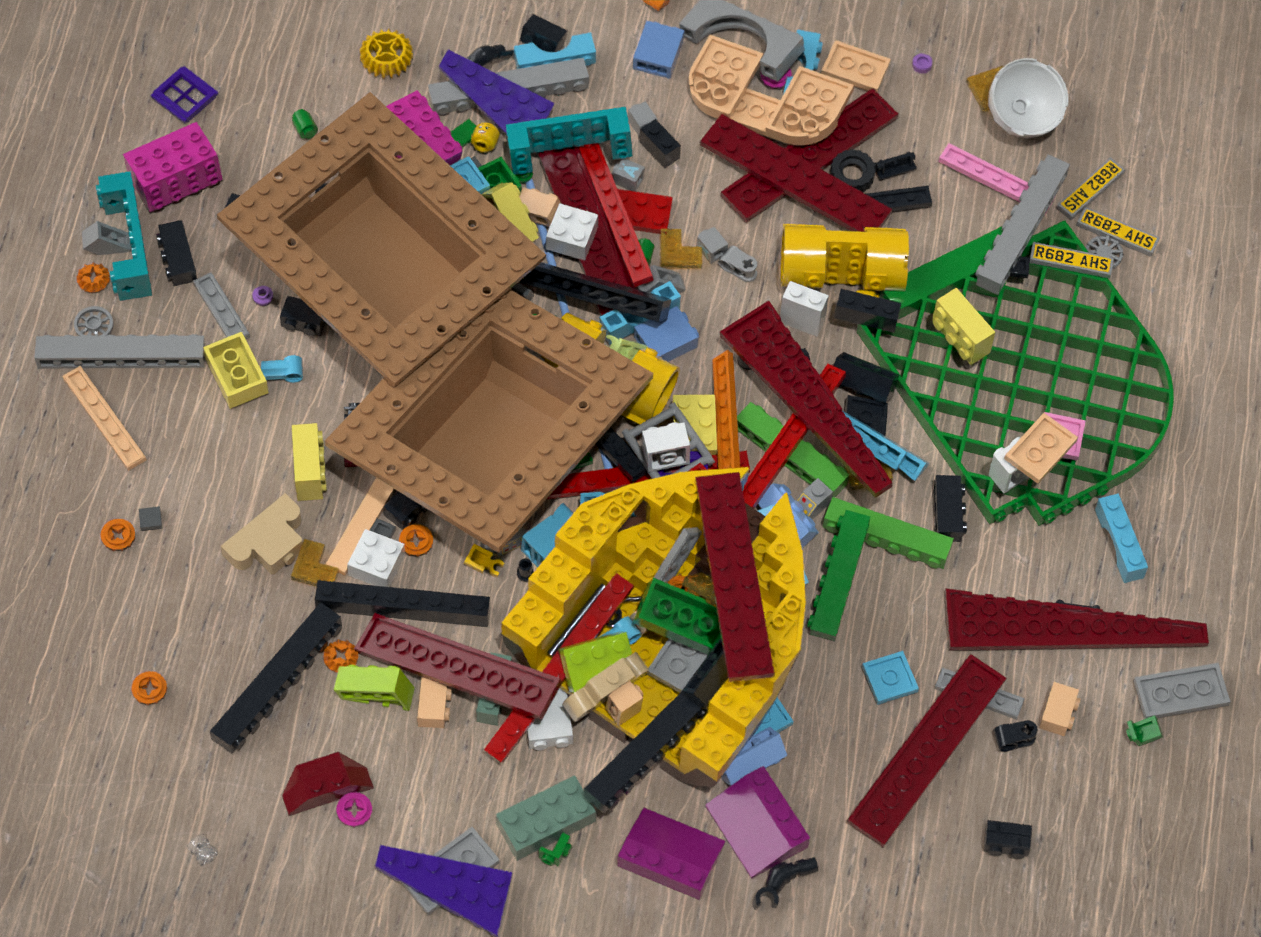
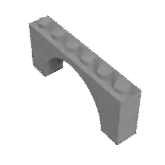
[679,0,805,81]

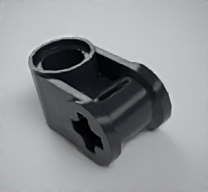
[993,720,1038,752]

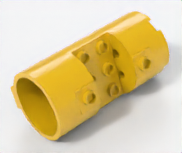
[780,224,909,291]
[541,312,680,424]

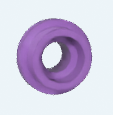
[252,286,273,306]

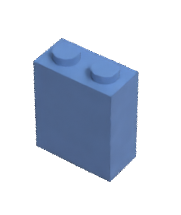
[633,21,684,79]
[634,306,699,362]

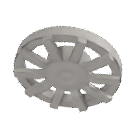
[1086,236,1123,269]
[74,306,113,336]

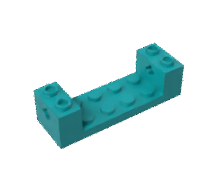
[506,106,633,175]
[96,171,152,301]

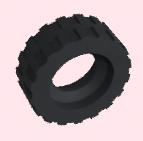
[830,149,876,193]

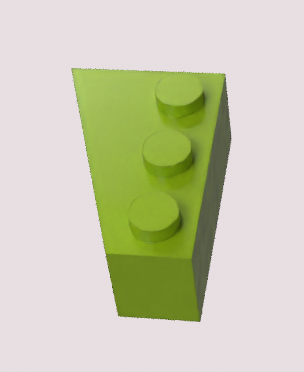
[558,631,632,693]
[334,665,415,711]

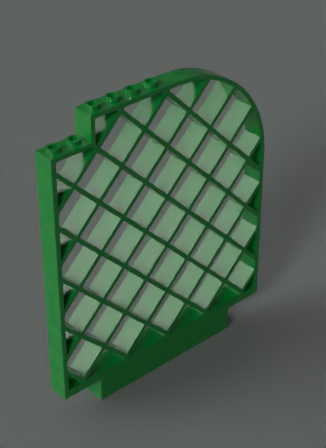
[856,220,1174,526]

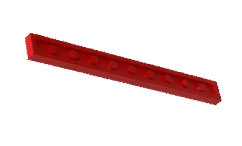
[578,143,654,287]
[743,363,846,508]
[546,450,750,500]
[484,573,634,764]

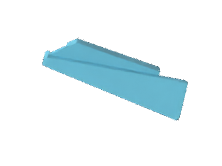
[842,410,929,481]

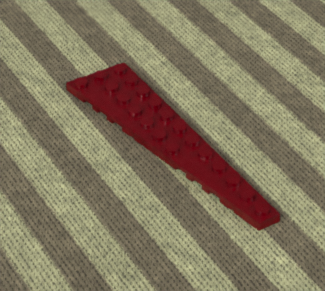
[720,300,892,498]
[945,588,1209,650]

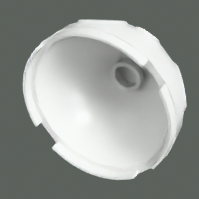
[988,58,1068,138]

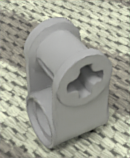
[718,246,757,282]

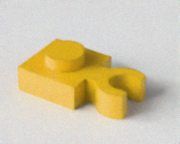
[463,544,504,577]

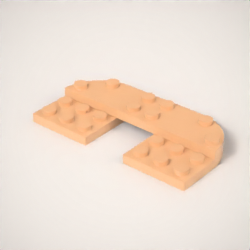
[689,35,854,145]

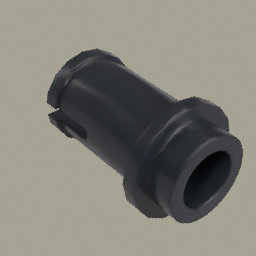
[517,558,534,582]

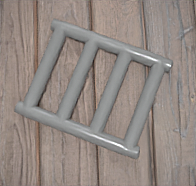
[622,402,715,479]

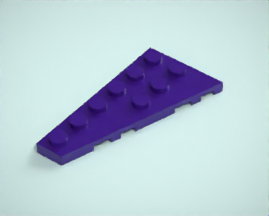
[439,49,555,135]
[375,845,513,937]

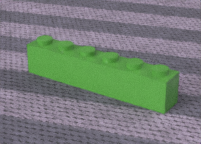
[737,402,849,497]
[823,497,954,569]

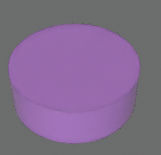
[912,54,932,74]

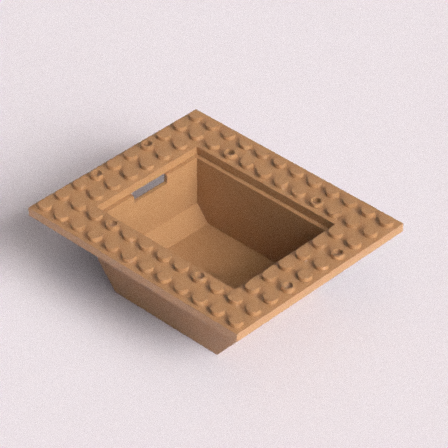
[217,92,546,387]
[325,289,653,553]

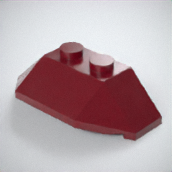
[282,752,374,816]

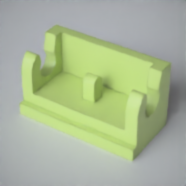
[606,335,648,360]

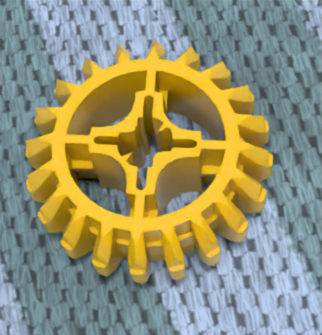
[360,29,413,79]

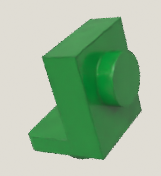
[1126,715,1163,746]
[539,832,573,867]

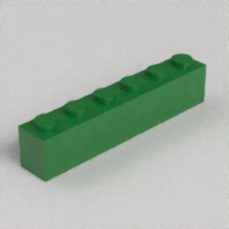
[807,510,871,642]

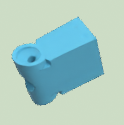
[521,503,573,567]

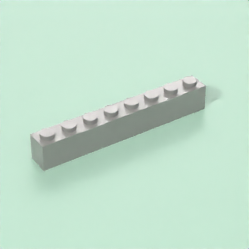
[428,58,589,115]
[975,154,1070,295]
[35,334,206,369]

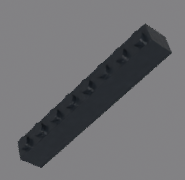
[519,262,672,322]
[315,580,490,627]
[210,602,342,754]
[584,691,708,813]

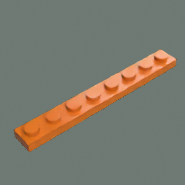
[712,350,740,469]

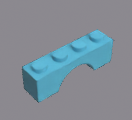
[783,30,823,95]
[514,33,596,69]
[599,281,681,345]
[1095,493,1148,583]

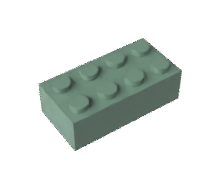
[496,775,596,861]

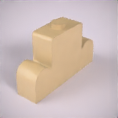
[221,493,303,574]
[562,652,649,722]

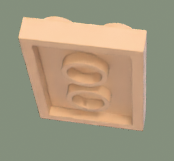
[821,40,891,92]
[1004,413,1078,484]

